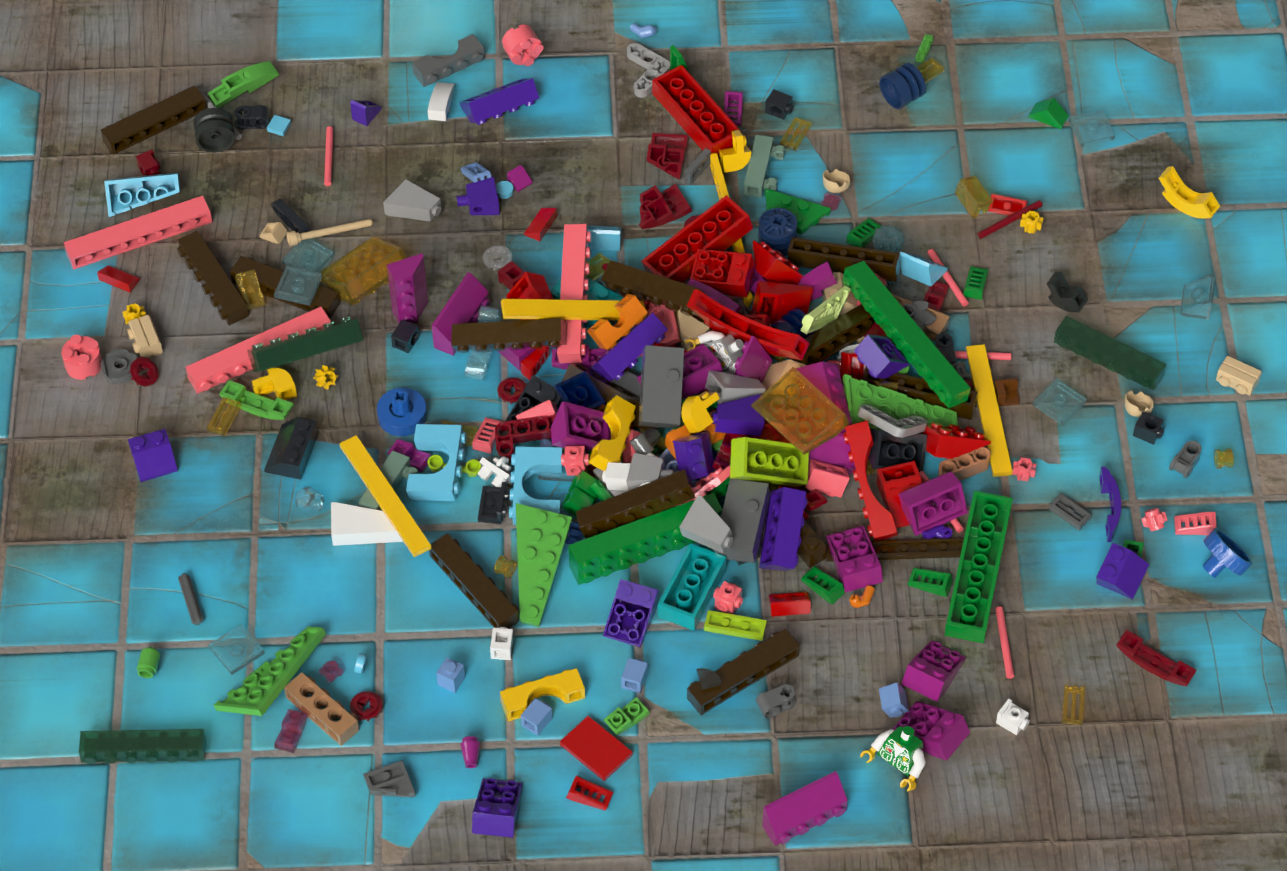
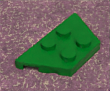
[764,188,831,234]

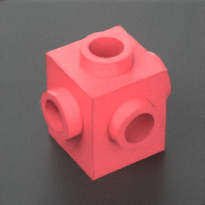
[561,445,590,476]
[713,581,743,615]

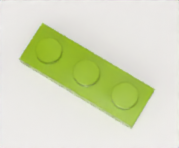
[704,610,767,641]

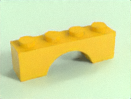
[588,395,636,471]
[500,668,585,722]

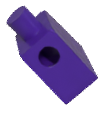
[456,177,500,215]

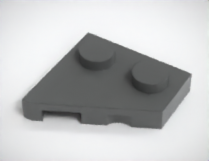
[363,761,416,798]

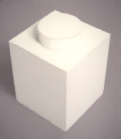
[602,463,631,491]

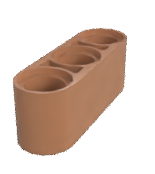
[938,447,990,481]

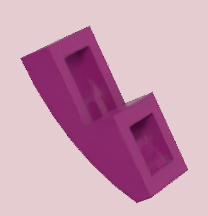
[387,439,431,473]

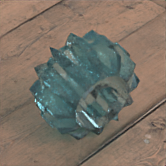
[873,224,904,253]

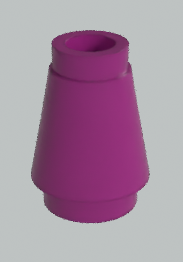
[460,736,481,768]

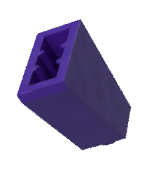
[711,394,764,436]

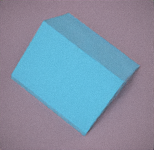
[587,225,622,251]
[900,251,948,286]

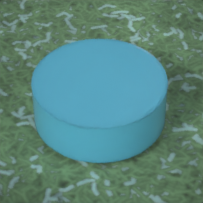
[496,181,513,199]
[354,653,367,674]

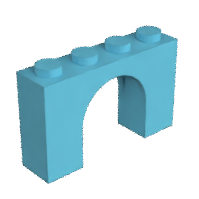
[406,424,467,501]
[509,447,563,525]

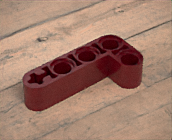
[495,414,556,463]

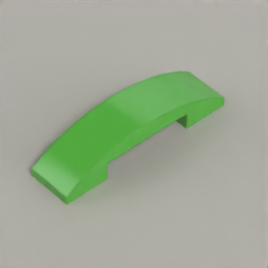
[219,380,294,420]

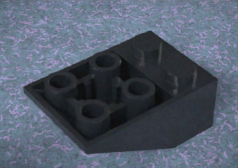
[505,375,570,442]

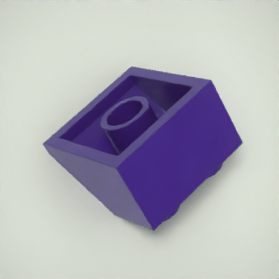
[854,335,910,379]
[128,429,178,482]
[673,431,715,481]
[1096,543,1149,600]

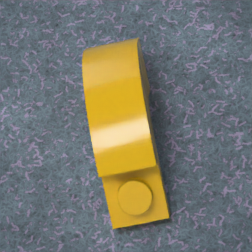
[1159,166,1220,219]

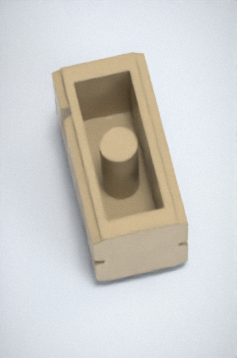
[127,315,163,358]
[1216,356,1262,396]

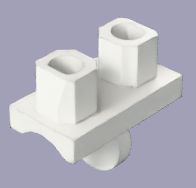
[477,456,513,487]

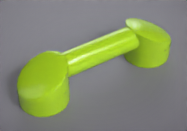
[428,455,481,477]

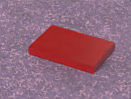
[560,716,633,782]

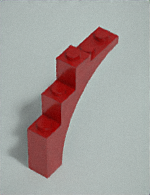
[687,289,810,360]

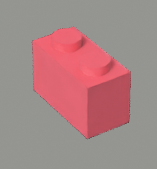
[805,459,850,497]

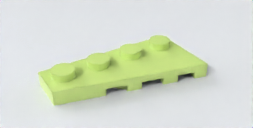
[800,286,851,334]

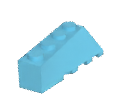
[104,172,181,217]

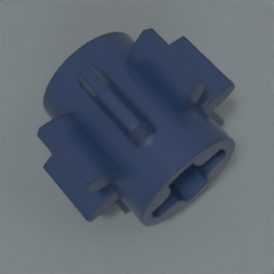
[566,520,583,545]

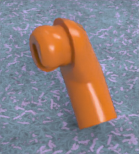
[849,586,875,608]

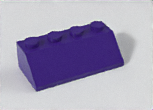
[459,78,540,125]
[591,313,668,382]
[759,487,807,571]

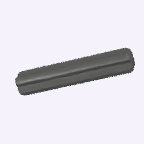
[178,573,203,625]

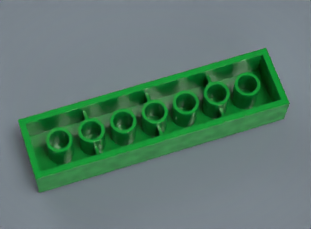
[944,491,1013,644]
[568,493,722,585]

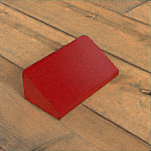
[988,194,1028,219]
[524,208,557,241]
[97,265,140,293]
[840,352,864,383]
[769,592,811,617]

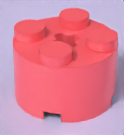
[502,24,544,66]
[61,335,102,380]

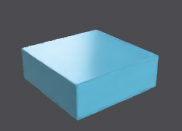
[267,115,291,136]

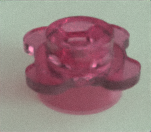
[821,193,841,211]
[319,661,343,683]

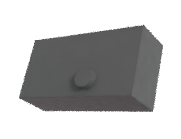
[639,345,684,428]
[715,479,770,563]

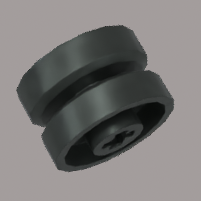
[193,108,235,153]

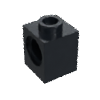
[765,89,794,120]
[391,320,419,353]
[1133,411,1165,445]

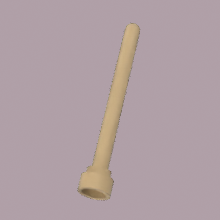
[287,219,373,247]

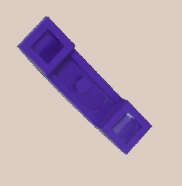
[1099,467,1121,542]

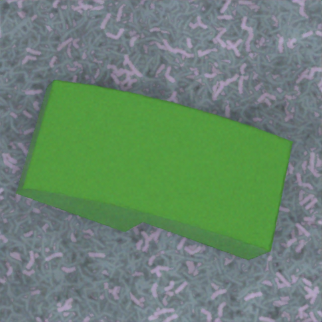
[604,697,650,735]

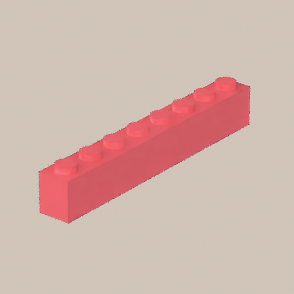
[64,196,212,270]
[557,224,592,363]
[186,307,333,394]

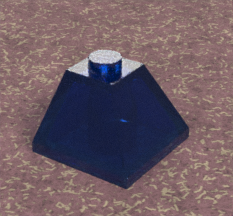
[554,371,605,409]

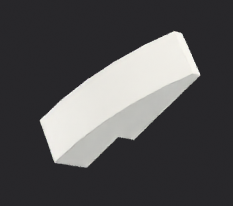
[428,82,455,121]

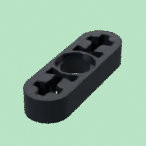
[271,199,310,233]

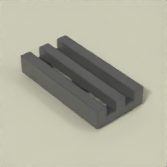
[685,148,711,185]
[1049,494,1092,531]

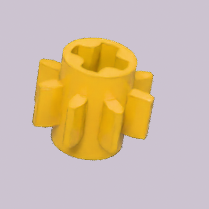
[1020,211,1043,234]
[122,303,146,324]
[313,365,338,389]

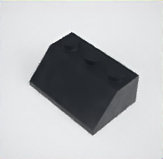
[264,417,318,480]
[869,428,928,472]

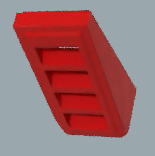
[521,346,551,380]
[566,776,614,811]

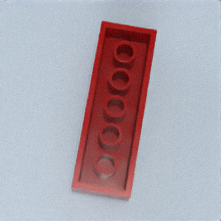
[652,65,742,158]
[641,195,753,283]

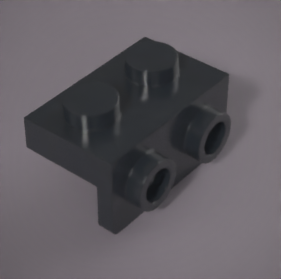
[478,482,509,524]

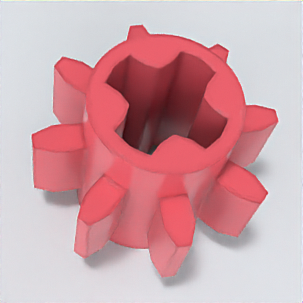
[1012,457,1036,482]
[1141,508,1168,531]

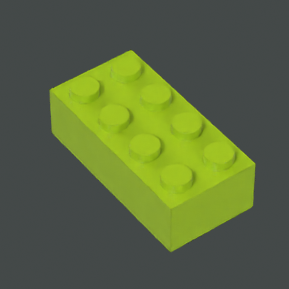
[730,437,809,487]

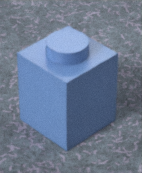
[436,657,465,693]
[621,658,648,693]
[879,682,909,718]
[521,698,552,736]

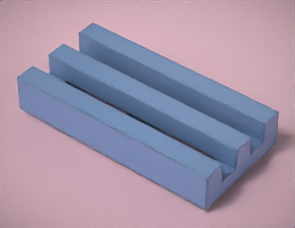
[461,162,491,183]

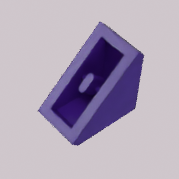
[350,100,382,126]

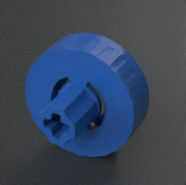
[377,388,427,436]
[1203,528,1253,578]

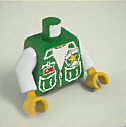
[860,726,926,791]

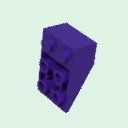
[603,579,661,648]
[472,778,523,838]

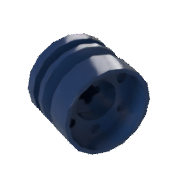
[879,63,926,109]
[758,208,797,256]

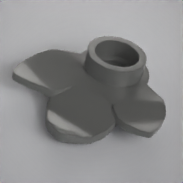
[902,301,936,331]

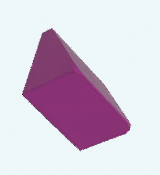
[507,165,532,192]

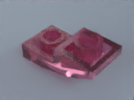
[274,709,308,753]

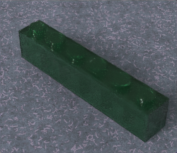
[247,316,364,372]
[1054,316,1167,391]
[78,729,206,764]

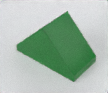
[1028,98,1069,130]

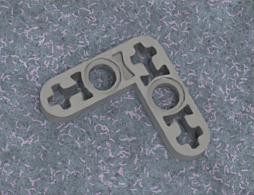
[627,43,670,98]
[858,404,928,438]

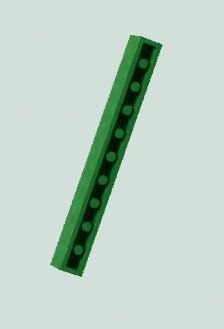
[842,261,971,409]

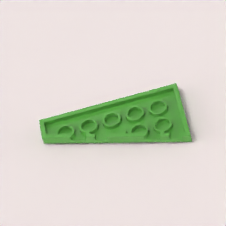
[843,374,958,429]
[516,503,572,628]
[213,626,326,716]

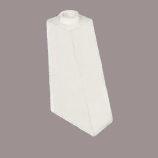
[331,502,403,546]

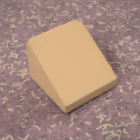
[259,222,287,244]

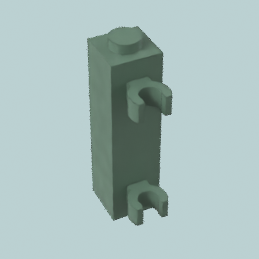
[744,135,785,198]
[359,450,418,511]

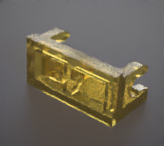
[955,176,993,218]

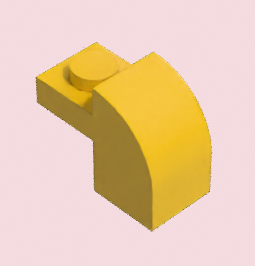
[719,130,751,173]
[252,368,297,400]
[681,391,720,433]

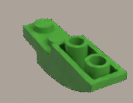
[208,61,279,108]

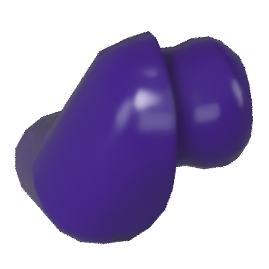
[922,525,953,539]

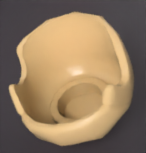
[822,169,851,193]
[1124,390,1154,417]

